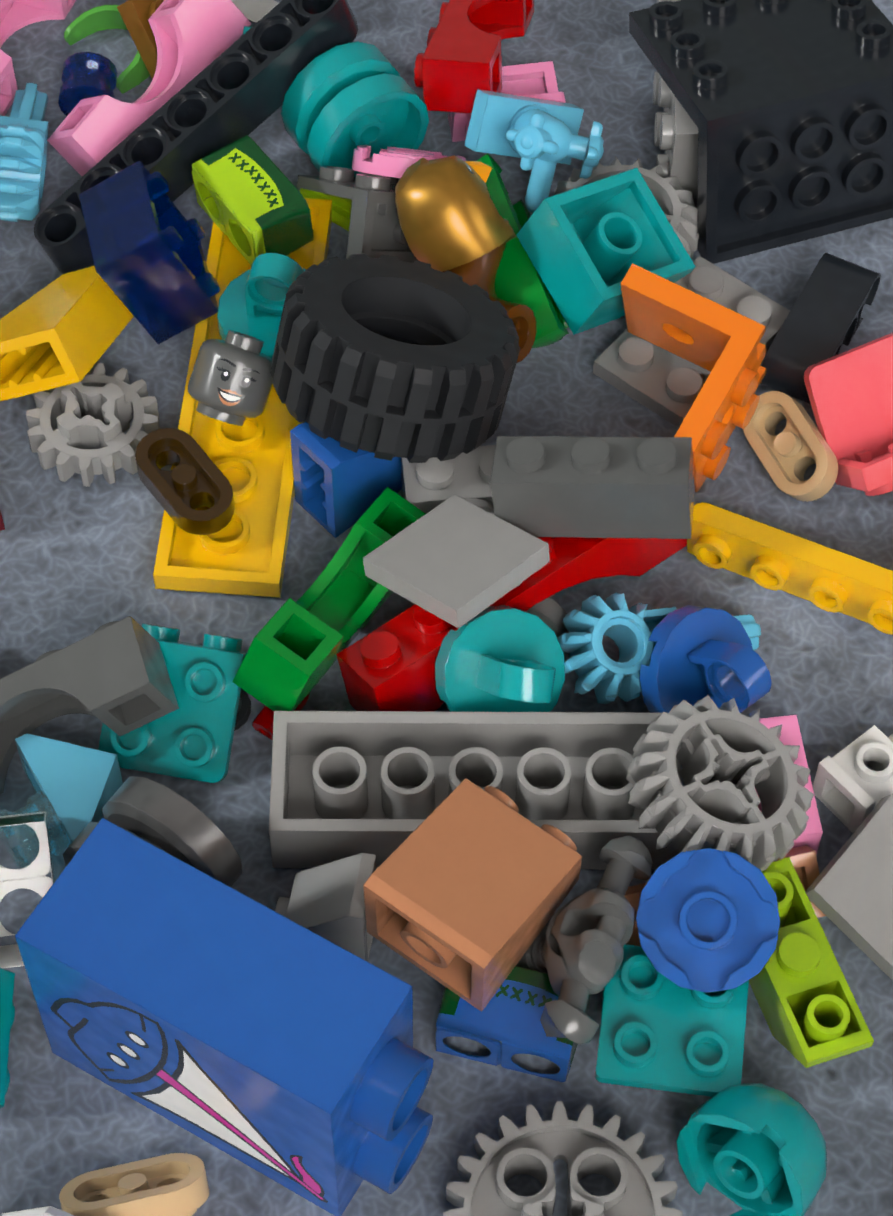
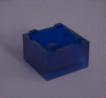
[79,161,220,344]

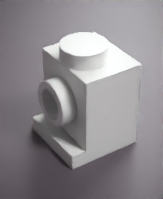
[813,725,893,833]

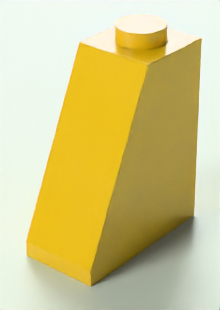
[0,261,137,402]

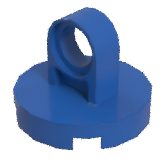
[639,605,772,713]
[636,848,780,993]

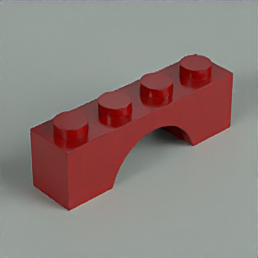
[414,0,534,114]

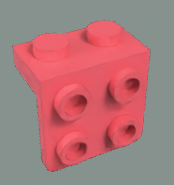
[804,333,893,496]

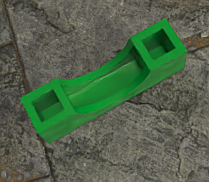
[232,487,426,711]

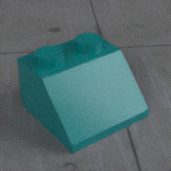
[516,168,696,335]

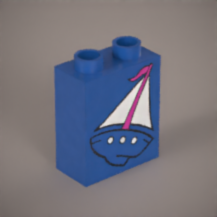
[15,818,434,1216]

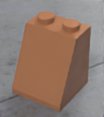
[363,778,582,1012]

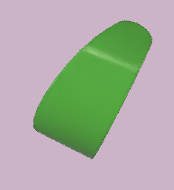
[64,5,150,94]

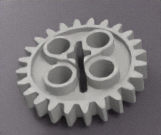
[443,1101,683,1216]

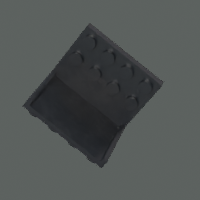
[629,0,893,264]

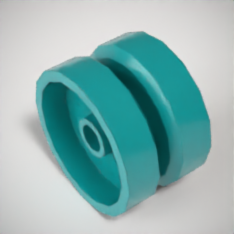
[281,41,429,177]

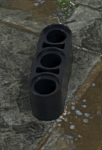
[760,253,881,404]

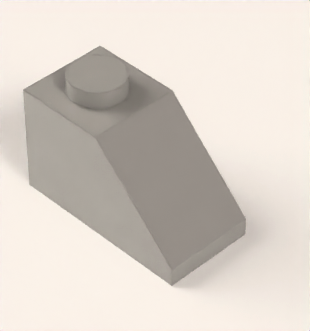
[275,853,377,962]

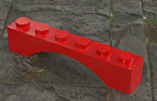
[336,537,687,712]

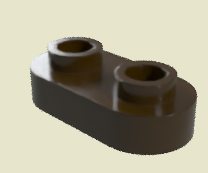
[135,428,234,535]

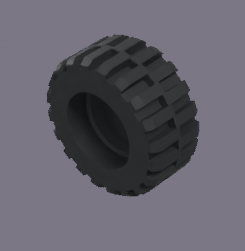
[270,254,520,463]

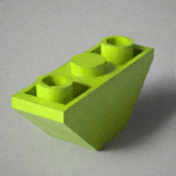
[749,857,874,1068]

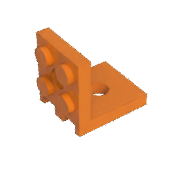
[621,263,766,492]

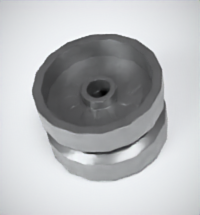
[63,776,243,887]

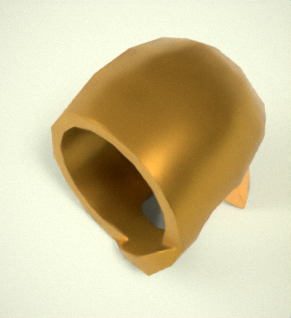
[395,155,516,272]

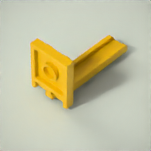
[687,502,893,635]

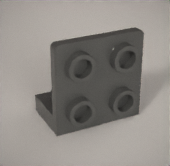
[297,166,418,263]

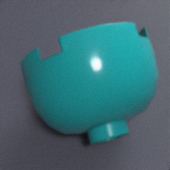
[676,1083,827,1216]

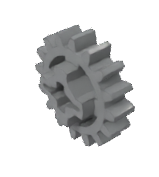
[26,363,160,487]

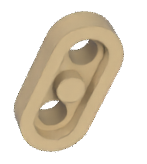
[743,391,838,502]
[59,1153,210,1216]

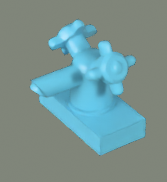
[464,89,604,213]

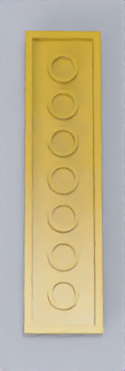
[153,198,332,598]

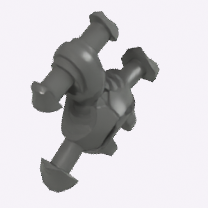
[516,836,653,1045]

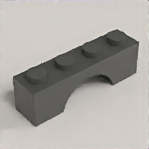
[0,616,179,794]

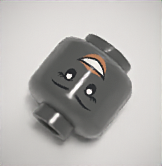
[188,330,273,426]

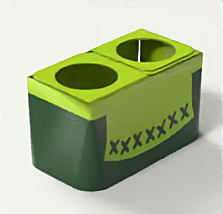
[192,135,314,266]

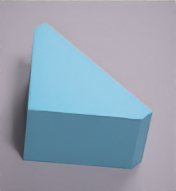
[15,733,123,848]

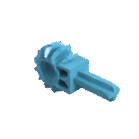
[0,83,48,222]
[557,593,761,704]

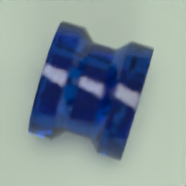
[58,52,118,116]

